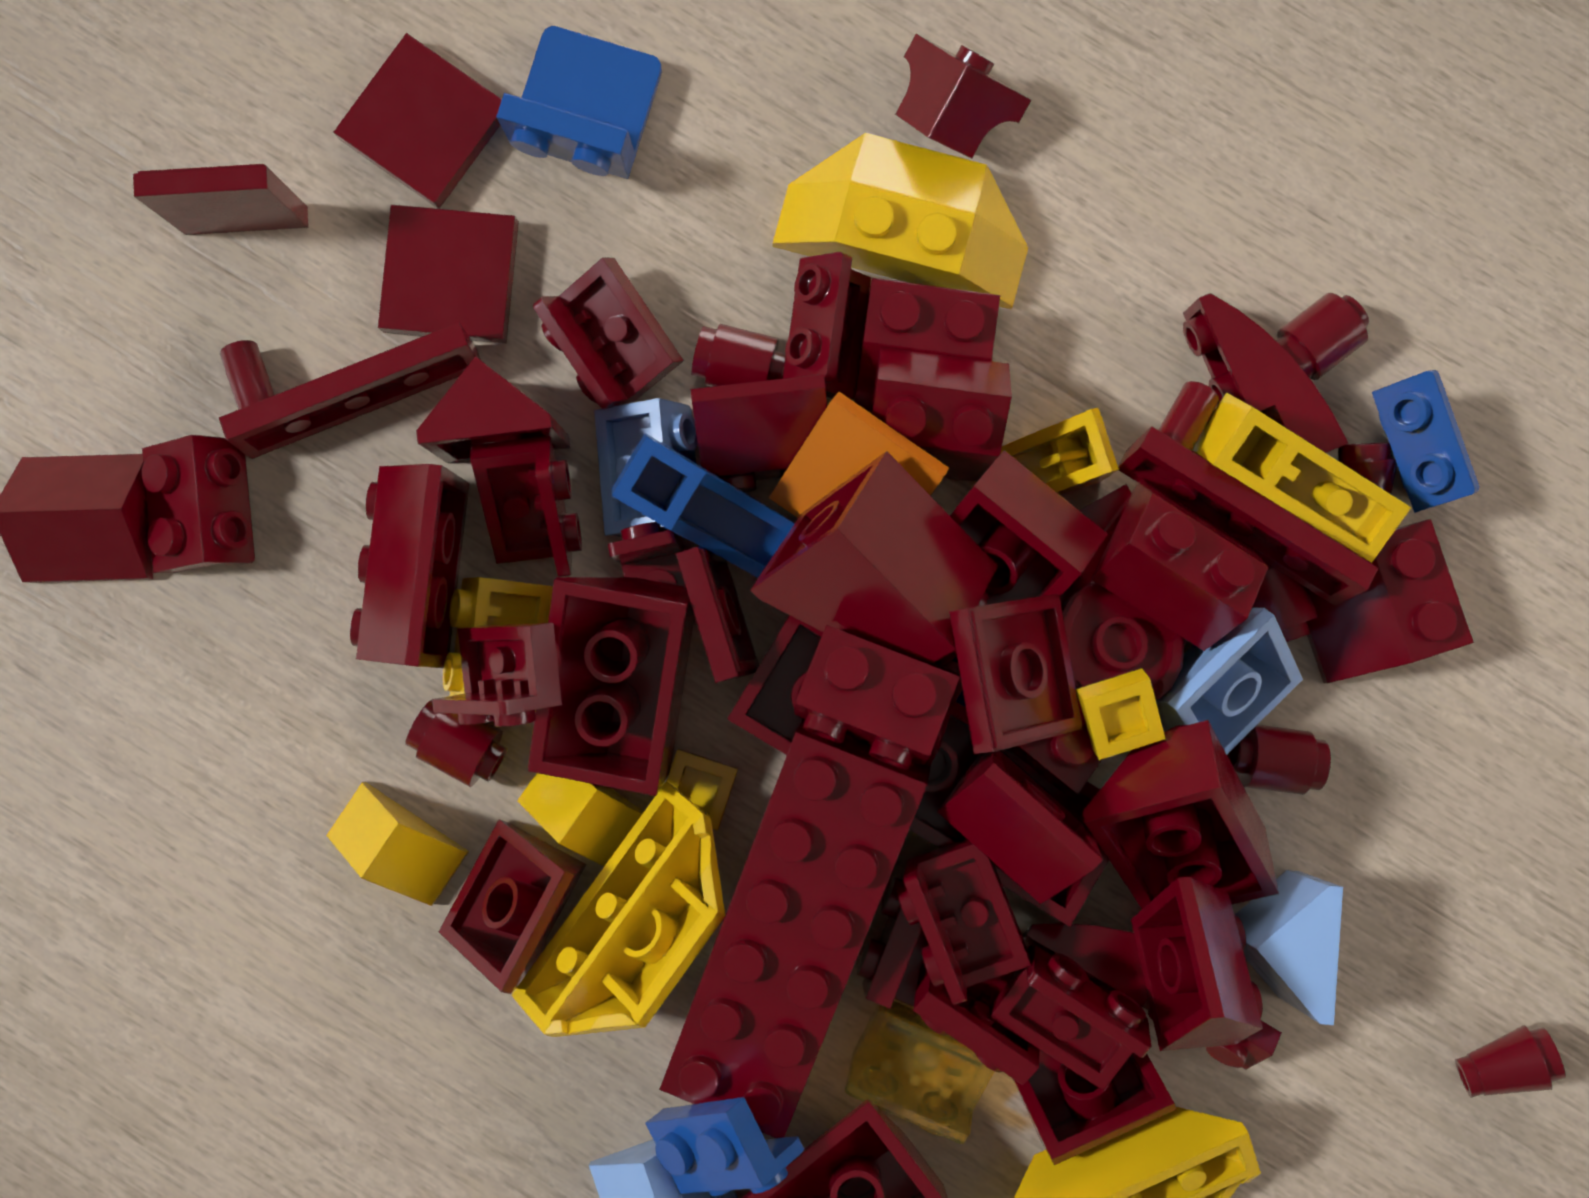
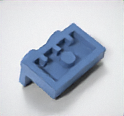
[594,398,698,537]

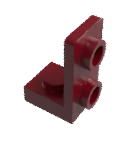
[608,522,686,587]

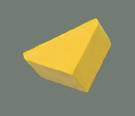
[1000,408,1119,495]
[517,773,644,866]
[326,782,469,906]

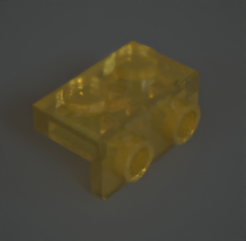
[845,1001,994,1144]

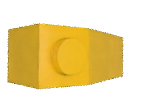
[1193,393,1412,563]

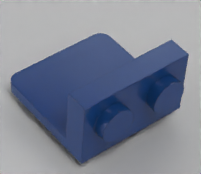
[496,26,662,179]

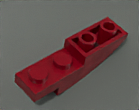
[1183,293,1348,527]
[1022,923,1282,1070]

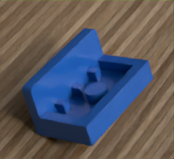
[1372,370,1480,513]
[645,1097,804,1197]

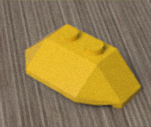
[772,133,1028,310]
[511,782,725,1037]
[1014,1107,1261,1198]

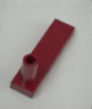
[219,322,481,459]
[1118,381,1378,606]

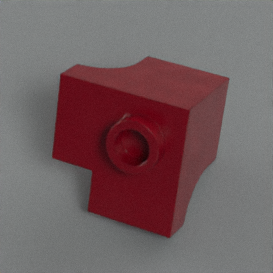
[895,34,1032,159]

